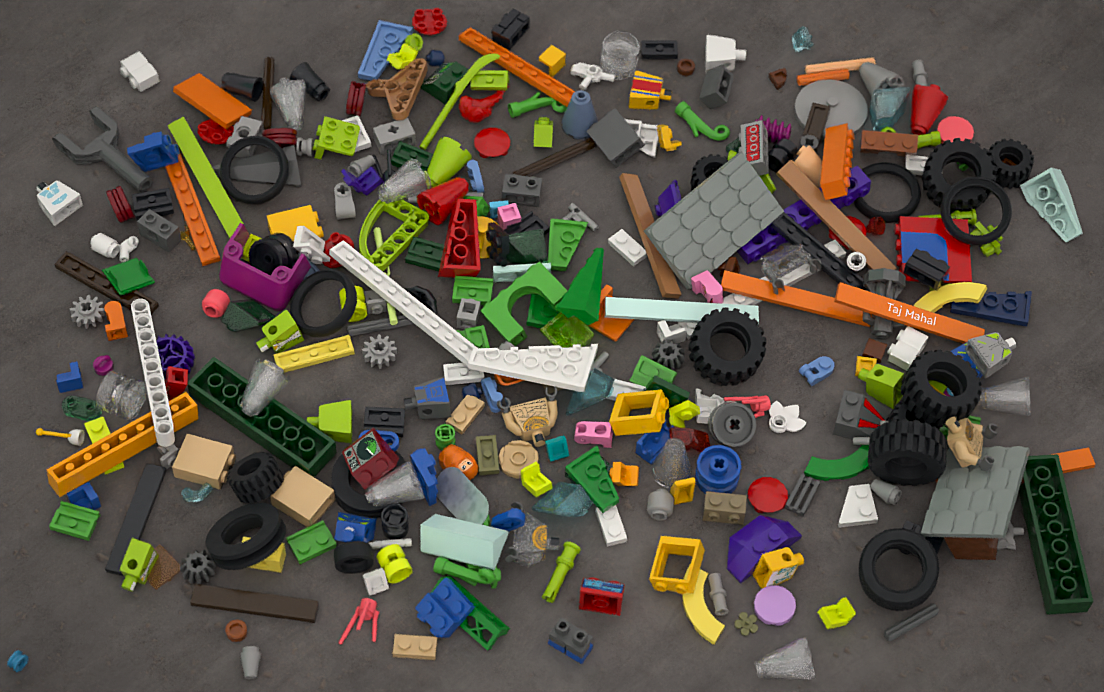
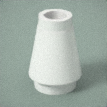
[847,252,866,272]

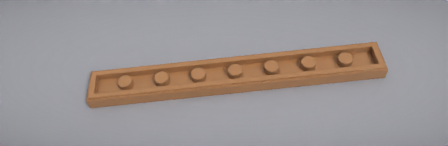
[776,160,897,270]
[619,173,681,299]

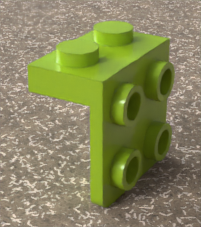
[312,116,360,160]

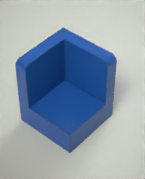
[56,362,83,393]
[67,482,101,510]

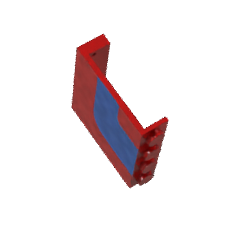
[894,216,972,283]

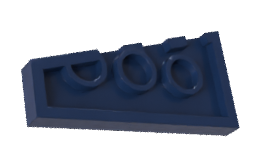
[950,291,1032,327]

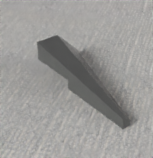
[212,145,301,187]

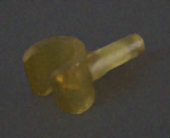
[180,225,196,251]

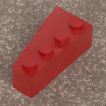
[438,199,481,278]

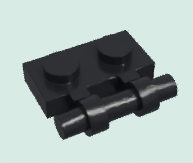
[486,222,509,267]

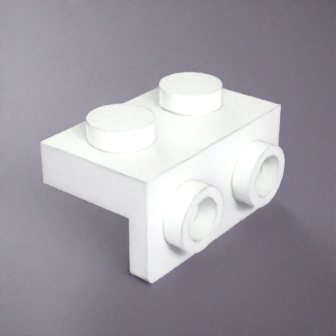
[293,226,330,264]

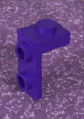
[341,166,384,196]

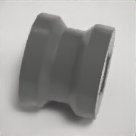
[799,135,819,153]

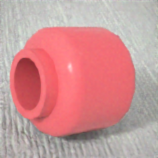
[202,289,230,318]

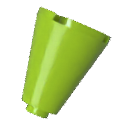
[424,137,472,188]

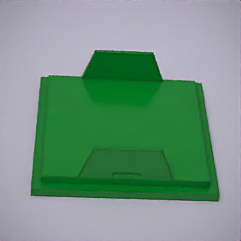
[102,258,155,296]

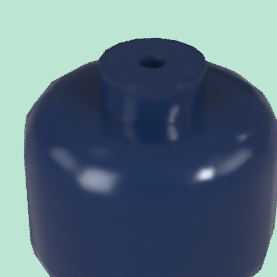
[426,50,445,66]
[462,383,483,400]

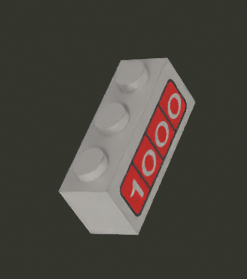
[739,120,769,176]

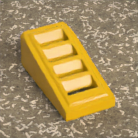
[670,478,695,505]

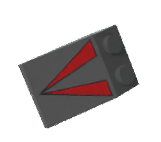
[833,390,892,440]

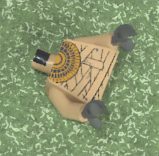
[497,386,558,447]
[945,417,998,471]

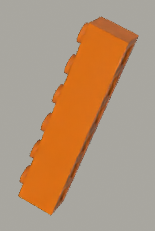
[820,123,855,200]

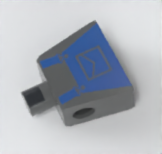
[404,377,452,419]

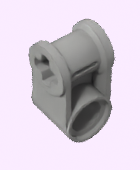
[334,183,356,220]

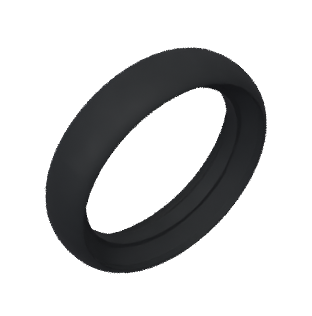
[220,136,289,204]
[851,162,921,223]
[941,177,1012,245]
[290,269,357,338]

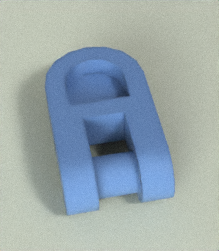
[467,160,484,193]
[799,356,834,386]
[481,377,503,413]

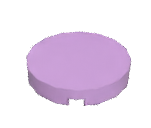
[754,585,796,626]

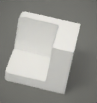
[657,320,687,344]

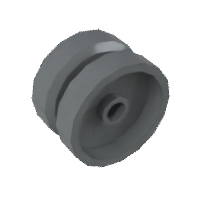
[708,402,756,447]

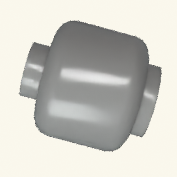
[647,489,674,521]

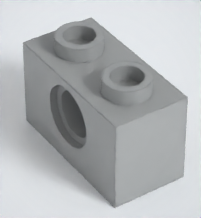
[227,116,264,158]

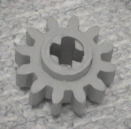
[70,295,106,329]
[362,334,397,369]

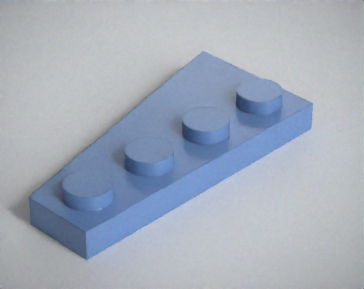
[358,20,413,81]

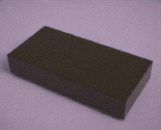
[802,103,831,142]

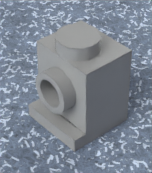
[457,298,481,329]

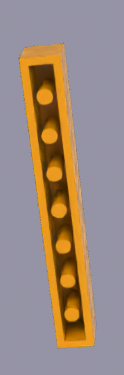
[47,392,198,497]

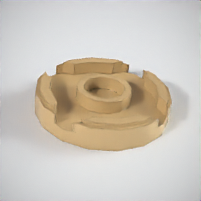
[499,440,539,479]

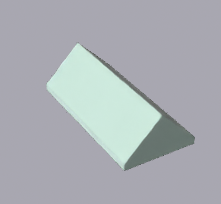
[421,514,509,570]

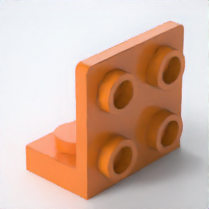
[588,284,634,342]

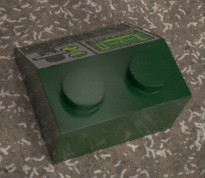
[420,61,470,105]

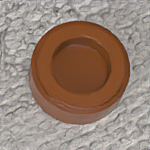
[226,620,247,642]

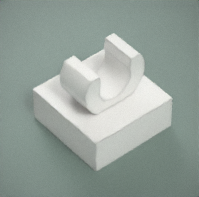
[363,568,389,596]

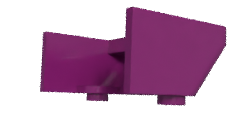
[219,223,311,311]

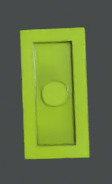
[471,70,510,90]

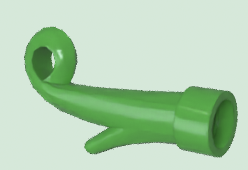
[508,92,567,118]
[674,101,730,141]
[434,557,496,586]

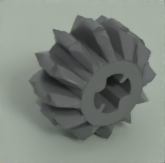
[652,339,685,371]
[180,549,216,585]

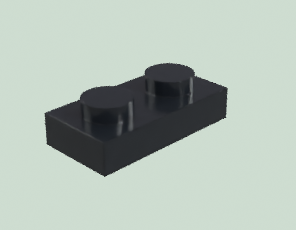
[641,41,678,59]

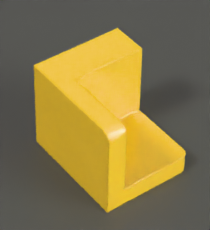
[539,45,566,77]

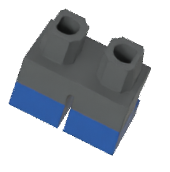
[548,618,593,664]

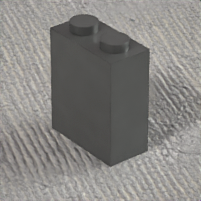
[587,108,645,168]

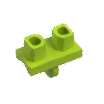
[970,221,1003,257]

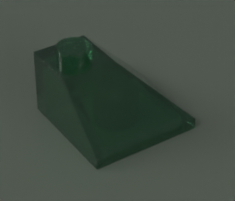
[506,229,547,265]
[221,299,276,332]

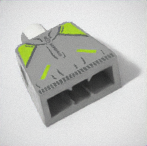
[965,332,1016,379]

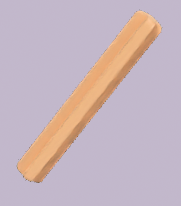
[805,57,875,74]

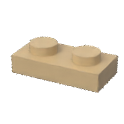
[446,395,485,434]
[393,634,437,660]

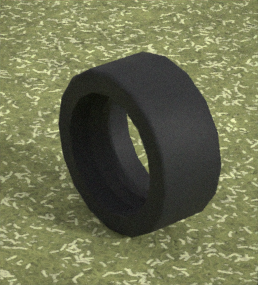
[333,541,374,574]

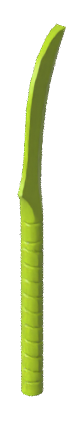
[419,54,500,151]

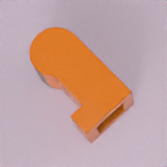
[104,301,128,341]

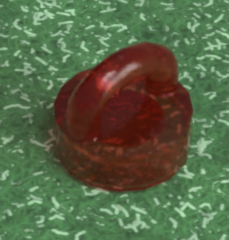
[866,217,885,236]

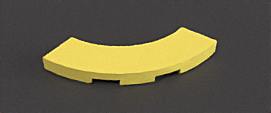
[913,282,987,313]
[682,564,725,645]

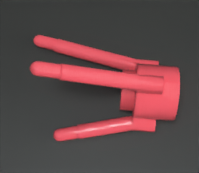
[724,395,771,428]
[339,598,379,644]

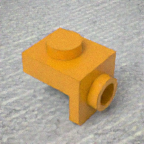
[610,462,639,486]

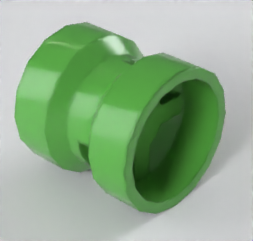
[435,424,456,450]

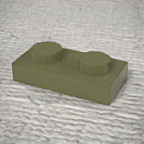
[476,435,499,476]

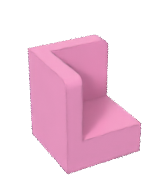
[497,203,521,230]

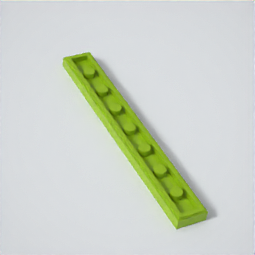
[167,116,245,238]

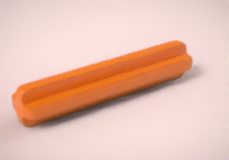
[797,69,850,86]

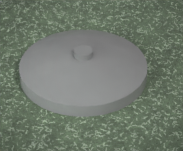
[794,79,868,140]

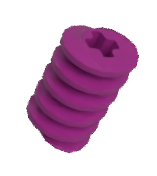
[755,115,792,143]

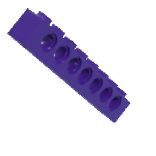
[737,165,871,265]

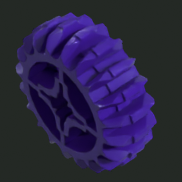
[156,334,195,380]

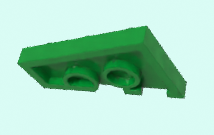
[565,445,619,513]

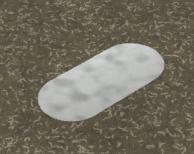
[436,467,489,525]

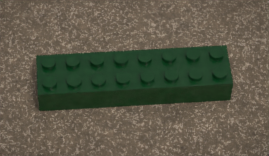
[187,357,337,477]
[1019,454,1093,615]

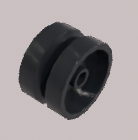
[249,232,299,275]

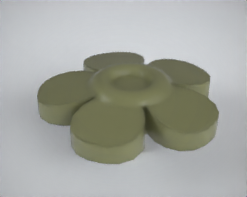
[734,612,758,636]

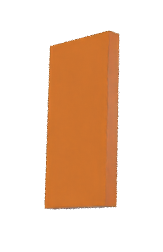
[173,73,252,129]

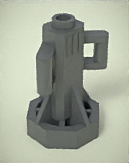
[862,268,907,339]

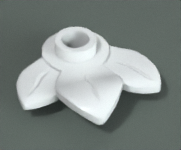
[769,401,806,433]

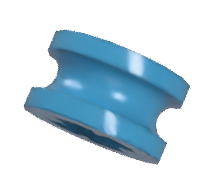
[7,650,29,672]

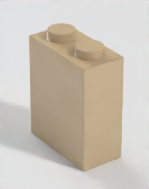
[172,434,236,489]
[270,466,335,527]

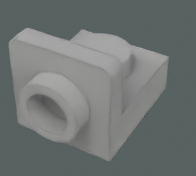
[364,290,387,315]
[157,444,179,470]

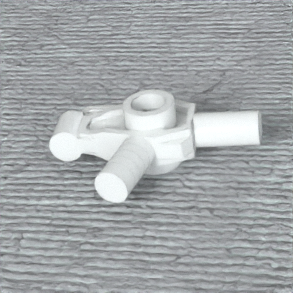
[570,63,615,90]

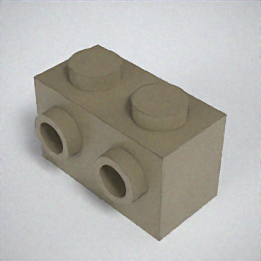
[703,491,747,525]

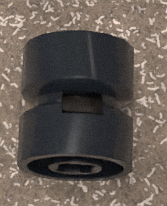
[768,138,798,173]
[381,504,409,540]

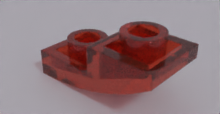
[669,427,710,452]

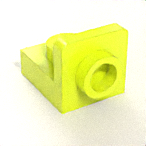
[669,400,700,432]

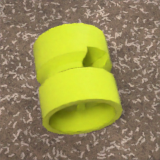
[339,286,367,322]
[376,544,413,584]

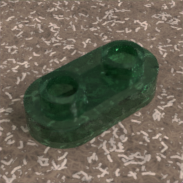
[62,396,102,421]

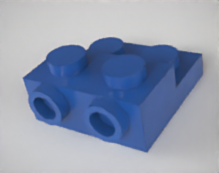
[127,132,180,172]
[410,448,438,506]
[415,578,475,638]

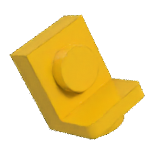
[656,124,682,151]

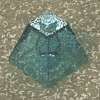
[869,87,910,130]
[565,368,615,416]
[532,482,593,517]

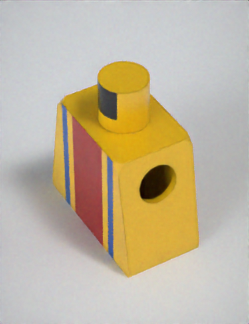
[629,70,672,109]

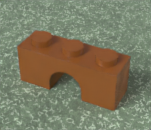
[860,130,918,156]

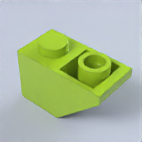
[534,117,553,147]

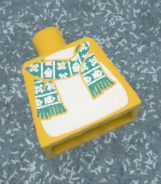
[753,547,804,589]

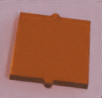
[135,544,181,590]

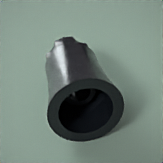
[290,62,330,102]
[221,72,263,102]

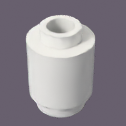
[90,233,120,258]

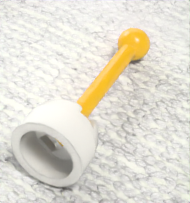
[36,428,85,446]

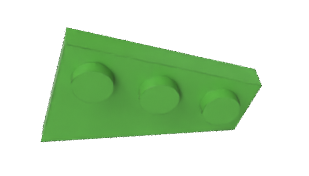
[547,219,588,271]

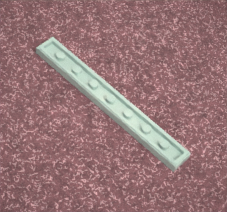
[605,297,759,326]

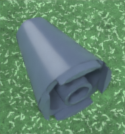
[562,90,598,139]

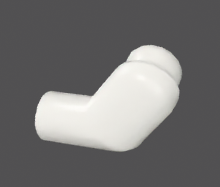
[119,236,139,262]

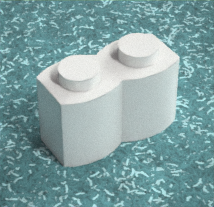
[120,51,160,92]
[887,326,928,371]

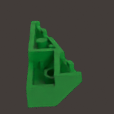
[555,248,604,325]

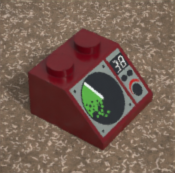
[342,428,399,489]

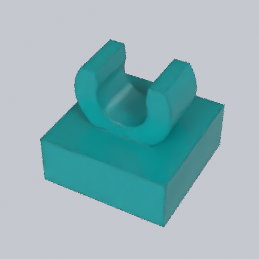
[545,435,569,462]

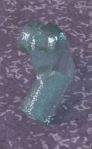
[181,483,213,502]

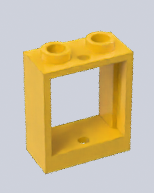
[609,390,669,436]
[649,536,705,594]

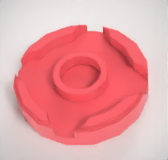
[937,116,974,144]

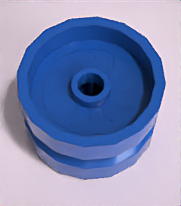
[695,445,741,494]

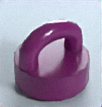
[93,355,114,376]

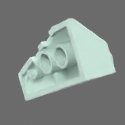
[1020,168,1083,242]

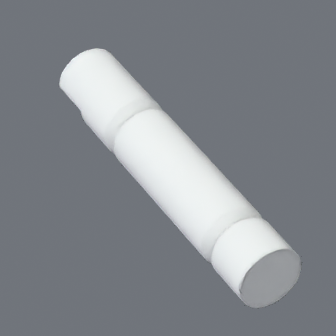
[368,538,412,549]

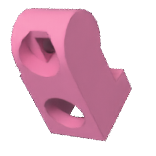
[691,270,724,304]
[574,421,613,448]

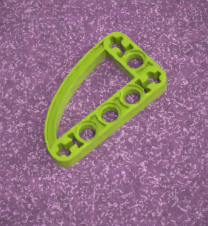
[359,194,429,272]

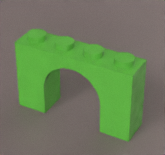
[480,261,567,347]

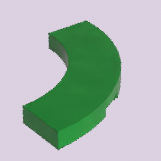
[804,445,869,481]

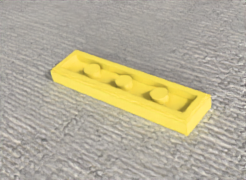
[273,335,355,374]

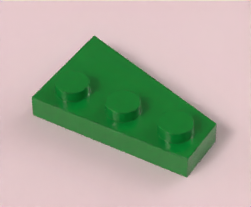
[526,294,565,333]

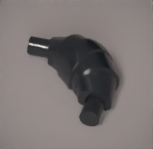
[405,286,438,314]

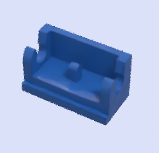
[635,419,676,464]

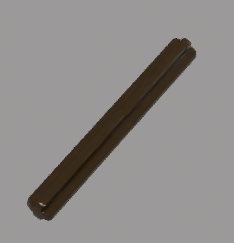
[261,56,274,130]
[512,138,595,177]

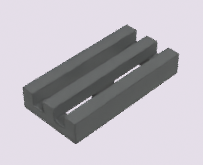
[785,474,820,516]

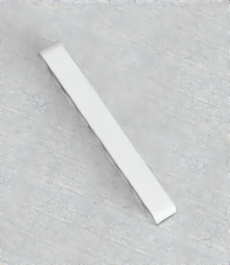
[131,299,175,447]

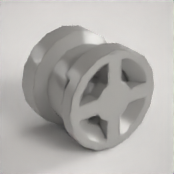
[296,137,314,157]

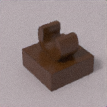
[717,257,740,277]

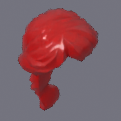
[459,86,509,123]

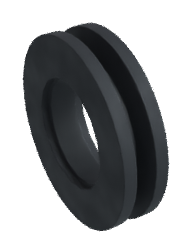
[331,451,409,519]
[206,503,286,570]

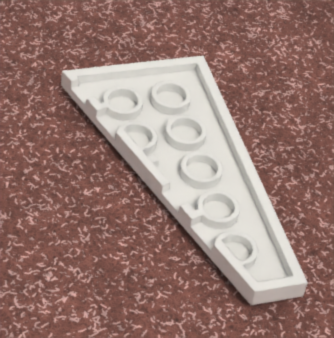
[468,344,598,392]

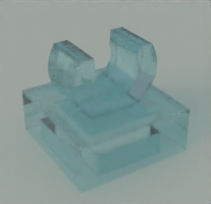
[792,26,814,52]

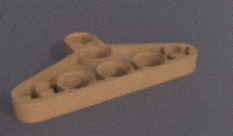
[366,58,428,121]

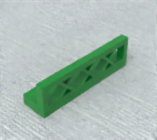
[431,576,510,650]

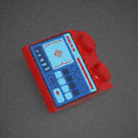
[579,577,625,616]

